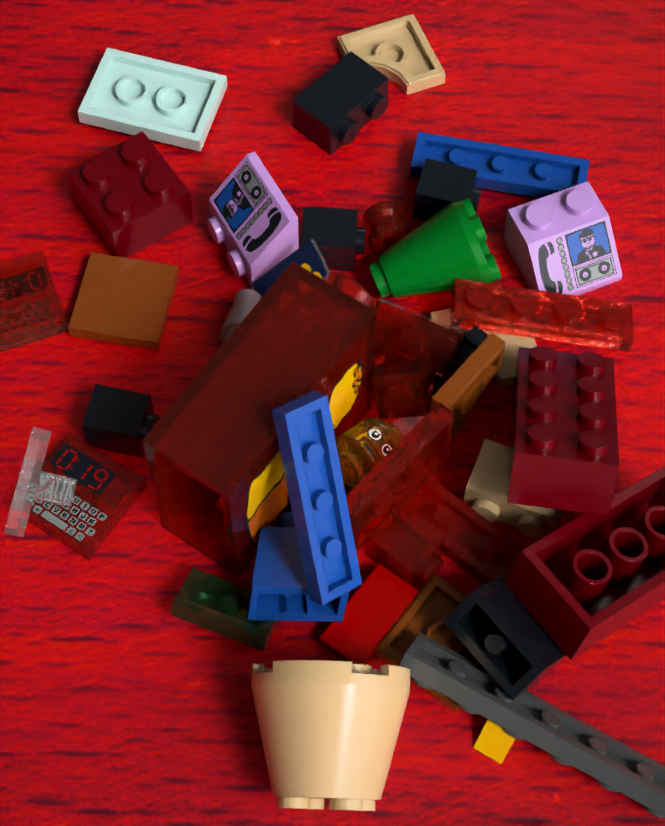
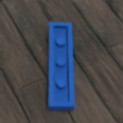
[410,132,590,198]
[272,391,362,606]

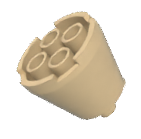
[251,660,411,811]

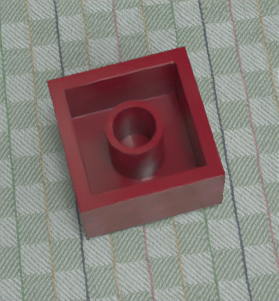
[66,131,193,258]

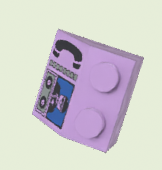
[206,151,299,290]
[502,181,622,309]

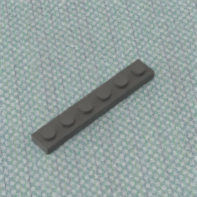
[399,633,665,819]

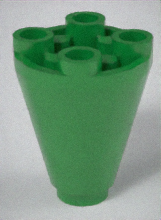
[369,197,502,298]

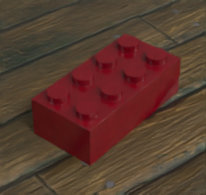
[507,346,619,516]
[505,466,665,660]

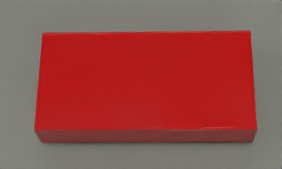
[319,563,419,665]

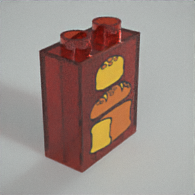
[142,261,377,578]

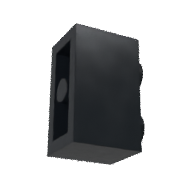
[293,51,389,155]
[444,576,566,700]

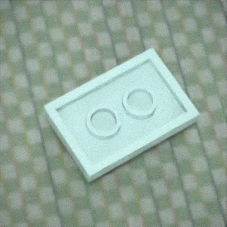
[77,47,227,152]

